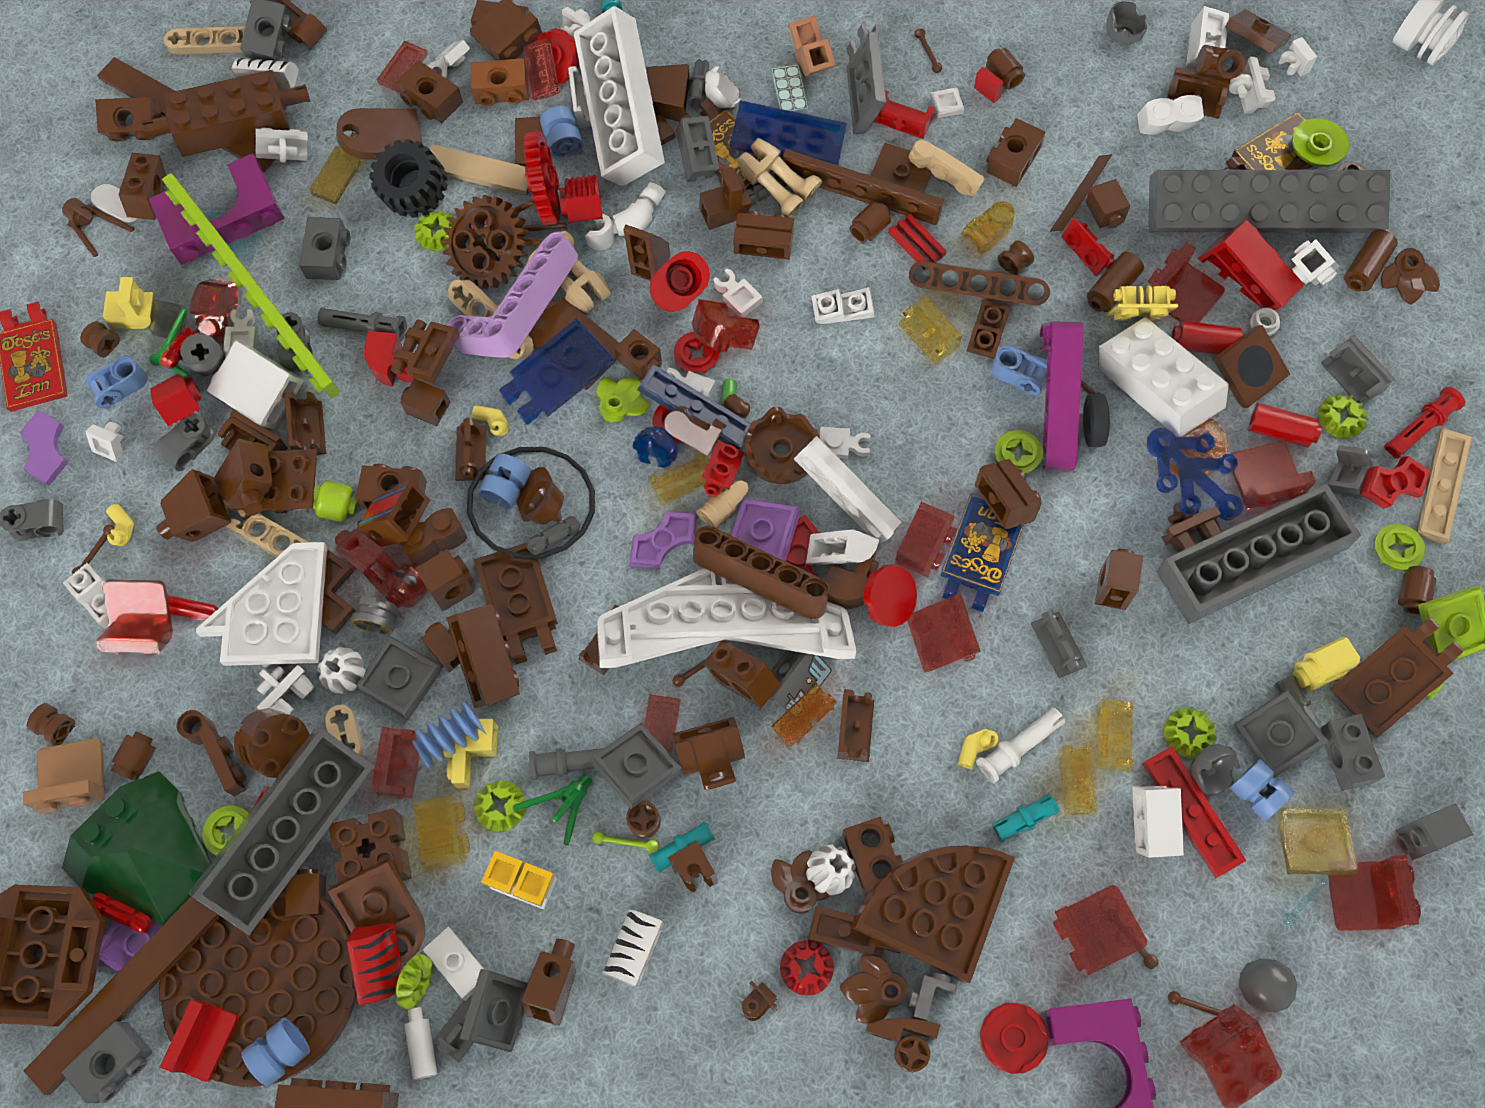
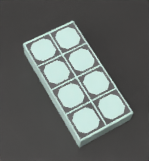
[772,65,808,117]

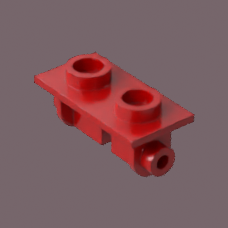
[1061,218,1115,277]
[702,440,745,497]

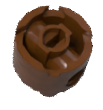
[234,708,310,778]

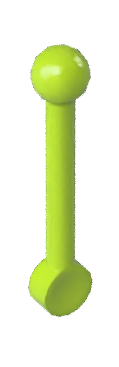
[592,831,659,853]

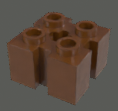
[329,808,412,883]

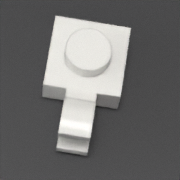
[427,40,470,78]

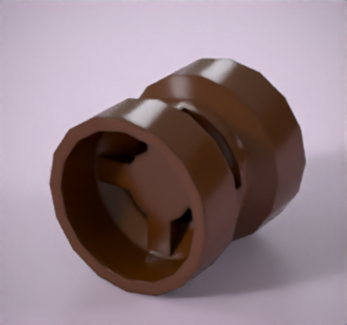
[26,703,75,746]
[626,801,661,838]

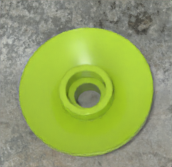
[1292,118,1350,167]

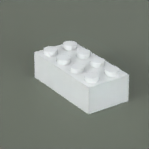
[1099,317,1229,438]

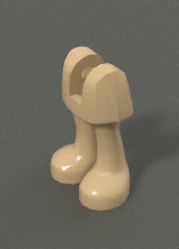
[737,138,822,218]
[527,231,611,314]

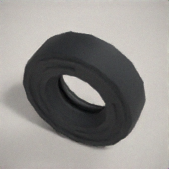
[1083,394,1110,447]

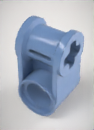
[991,346,1047,395]
[85,357,148,409]

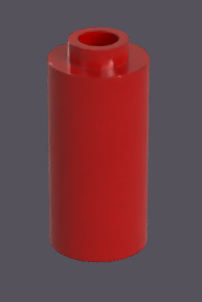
[1171,320,1243,355]
[1248,402,1322,447]

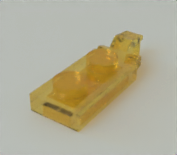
[310,132,363,205]

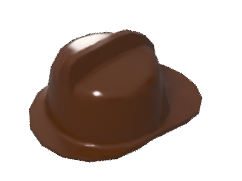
[517,467,564,525]

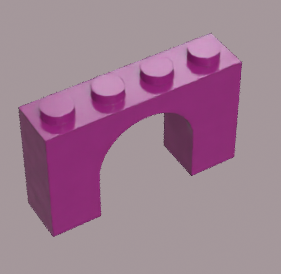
[149,153,285,265]
[1045,998,1156,1108]

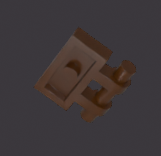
[391,319,460,383]

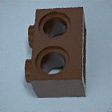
[703,640,781,709]
[842,816,903,897]

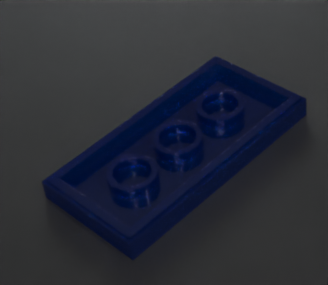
[729,100,847,165]

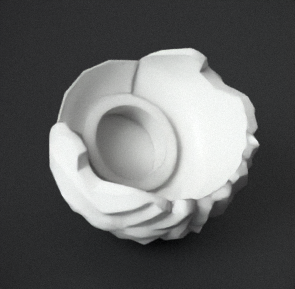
[705,66,741,108]

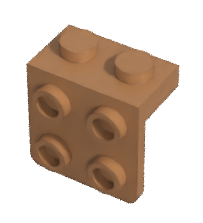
[23,739,105,814]

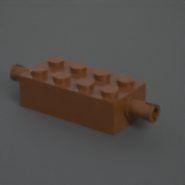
[141,69,311,157]

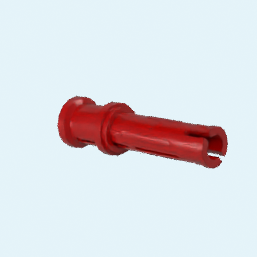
[1384,387,1465,459]

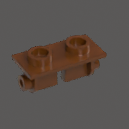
[455,418,487,481]
[742,981,777,1021]

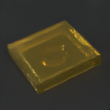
[1277,808,1358,875]

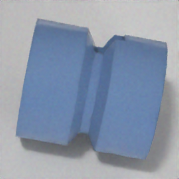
[540,106,584,160]
[478,453,531,510]
[1230,759,1295,821]
[241,1018,310,1086]

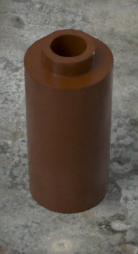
[1344,229,1398,292]
[1087,252,1144,312]

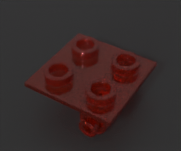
[907,593,981,673]

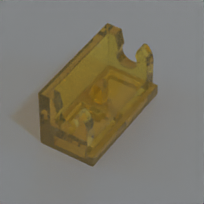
[898,295,962,365]
[648,452,707,506]
[1096,699,1133,771]
[1058,745,1098,816]

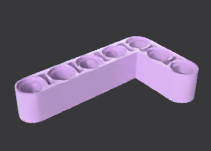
[446,231,578,358]

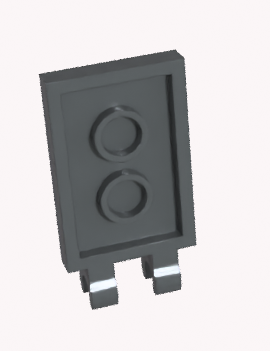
[846,22,886,134]

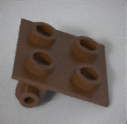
[261,449,317,513]

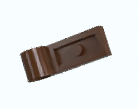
[250,0,327,51]
[176,710,246,797]

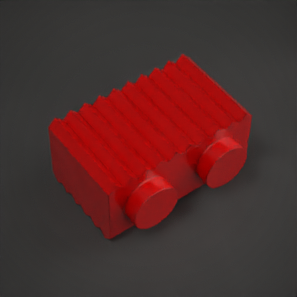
[559,174,603,223]
[150,374,202,427]

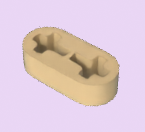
[325,705,363,756]

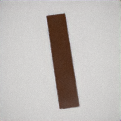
[1050,154,1112,232]

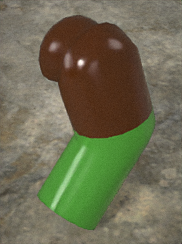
[721,379,750,418]

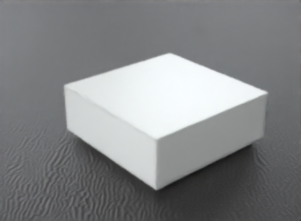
[930,87,964,119]

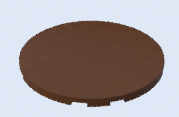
[159,886,357,1087]

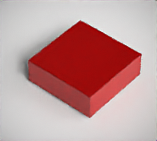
[974,67,1004,103]

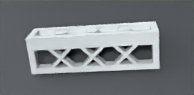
[794,436,902,544]

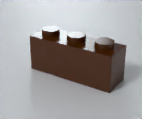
[447,604,520,708]

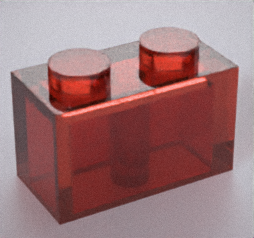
[895,501,957,577]

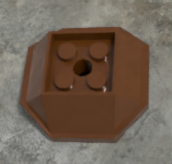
[0,884,106,1027]

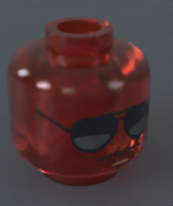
[384,563,429,608]

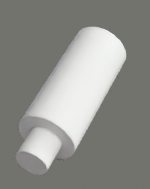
[404,1007,438,1081]

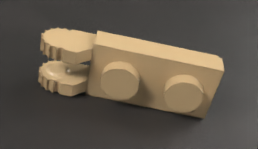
[909,139,985,197]

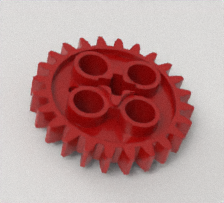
[524,131,561,226]

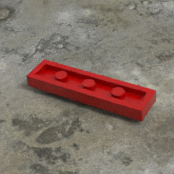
[1142,746,1247,879]

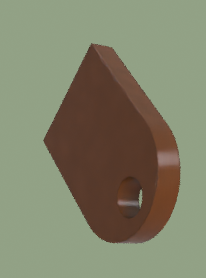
[336,108,423,160]
[328,858,426,964]

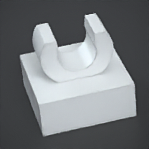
[1278,37,1317,77]
[85,422,124,462]

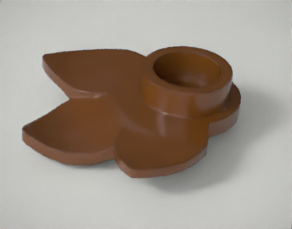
[1381,248,1440,304]
[771,850,830,914]
[840,955,908,1023]

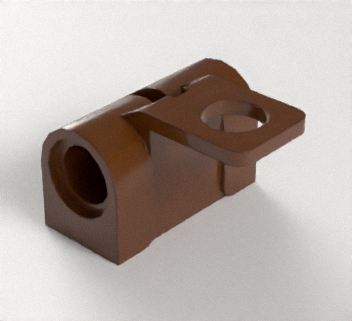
[672,717,745,790]

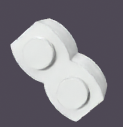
[1137,95,1204,135]

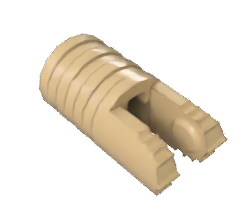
[697,479,749,529]

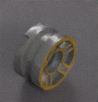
[350,596,400,635]

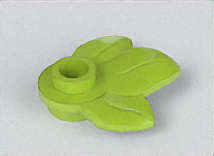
[596,377,651,423]

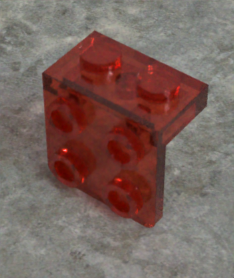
[1148,242,1225,323]
[1228,441,1316,509]
[96,579,173,655]
[1326,855,1421,931]
[1052,885,1147,975]
[1179,1004,1282,1108]

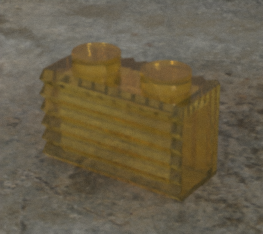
[413,794,470,871]

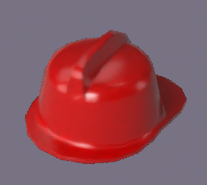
[649,251,710,312]

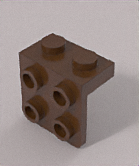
[470,0,542,60]

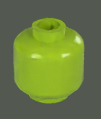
[313,480,358,522]

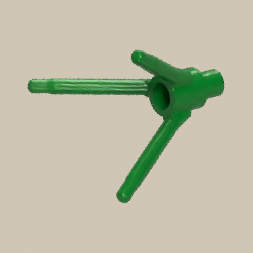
[149,308,209,377]
[512,774,592,845]

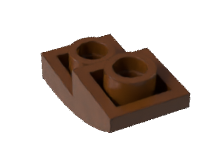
[966,299,1011,359]

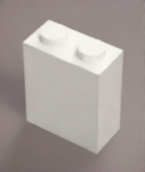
[207,341,304,430]

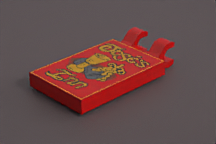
[0,301,68,412]

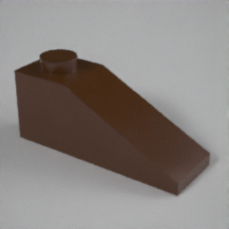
[623,224,671,281]

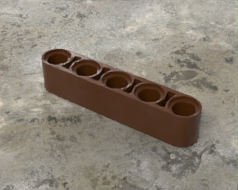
[909,261,1050,305]
[693,526,830,619]

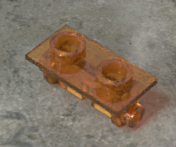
[771,683,837,747]

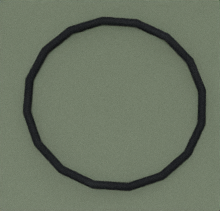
[467,447,595,559]

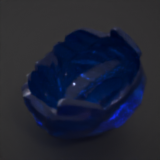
[632,426,678,468]

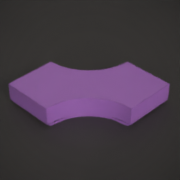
[20,410,68,486]
[629,511,697,570]

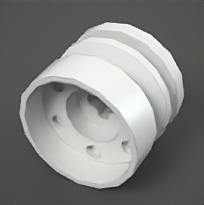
[1392,0,1470,66]

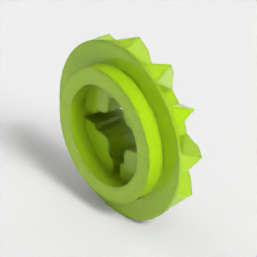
[414,209,454,251]
[1318,393,1368,439]
[994,430,1043,475]
[1373,524,1425,572]
[1164,707,1217,758]
[473,780,526,832]
[202,805,249,855]
[396,954,433,1010]

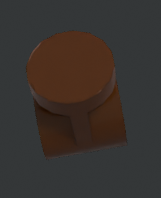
[1196,44,1246,79]

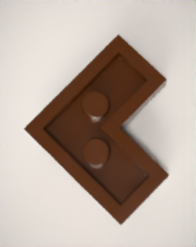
[321,550,356,634]

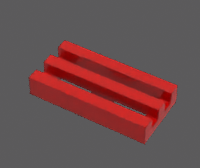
[888,213,947,270]

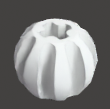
[317,647,366,694]
[806,844,856,895]

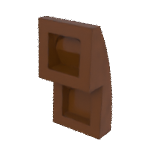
[865,1018,941,1043]

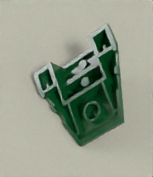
[62,771,211,926]

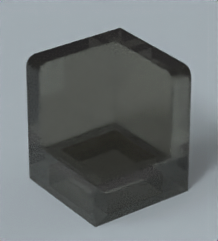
[148,299,188,338]

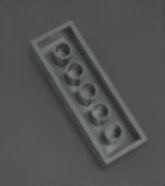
[1157,484,1361,624]
[188,728,374,935]

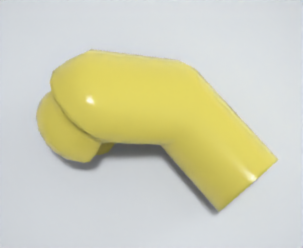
[472,405,509,437]
[106,503,134,547]
[957,729,999,769]

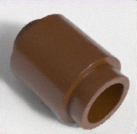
[986,48,1025,90]
[849,202,891,244]
[1398,566,1437,615]
[110,731,156,781]

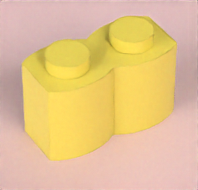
[1293,637,1360,692]

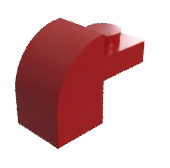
[364,331,417,387]

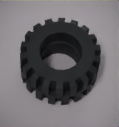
[369,139,448,218]

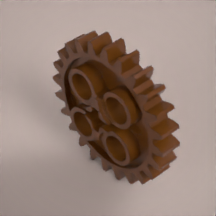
[442,195,530,289]

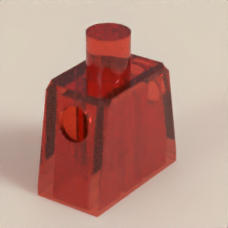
[335,528,402,596]

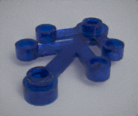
[1147,428,1243,521]

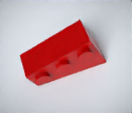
[1197,220,1304,310]

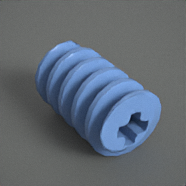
[412,701,487,768]

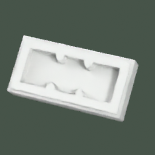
[423,926,484,1001]

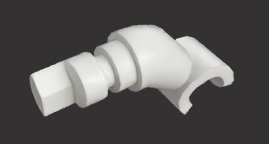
[585,182,666,251]

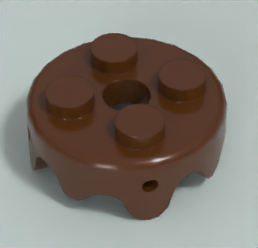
[744,407,819,484]

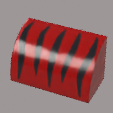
[347,922,402,1005]

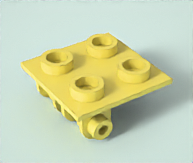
[1106,286,1178,322]

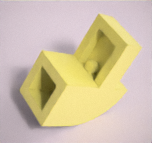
[103,277,154,330]
[443,719,498,789]

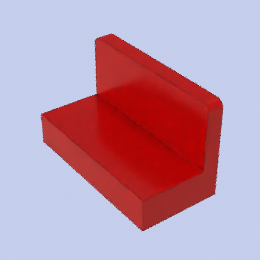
[160,1000,239,1082]

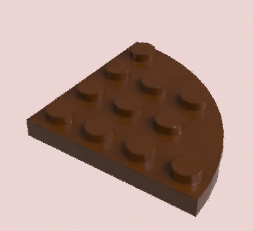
[850,845,1015,983]

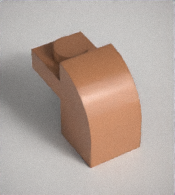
[788,15,835,76]

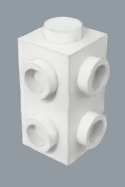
[1291,240,1340,286]

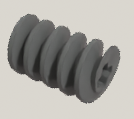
[181,333,225,376]

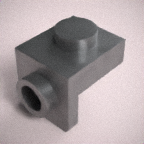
[1328,446,1372,497]
[908,972,957,1021]

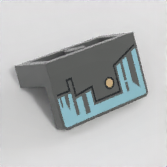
[769,650,832,718]

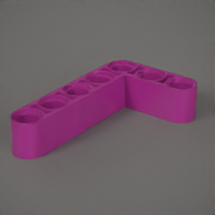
[1040,321,1084,470]

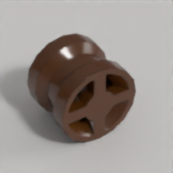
[998,240,1034,275]
[80,321,120,358]
[894,1035,930,1073]

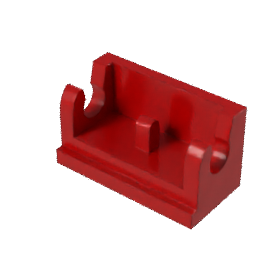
[873,90,935,139]

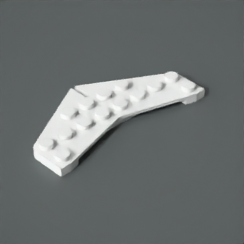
[597,568,856,668]

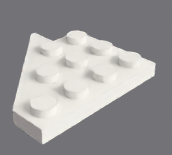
[196,542,327,666]

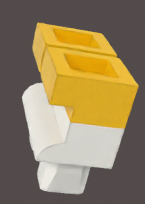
[481,851,557,910]

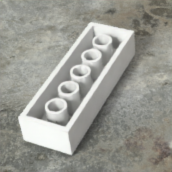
[574,6,665,186]

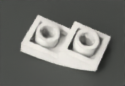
[811,287,876,324]
[63,563,129,629]

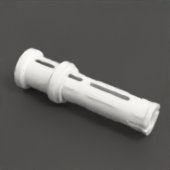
[976,707,1065,784]

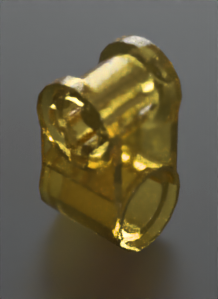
[961,201,1015,256]

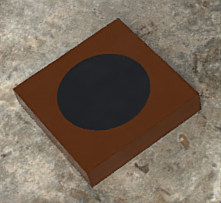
[1213,325,1290,408]

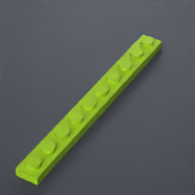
[162,173,341,399]

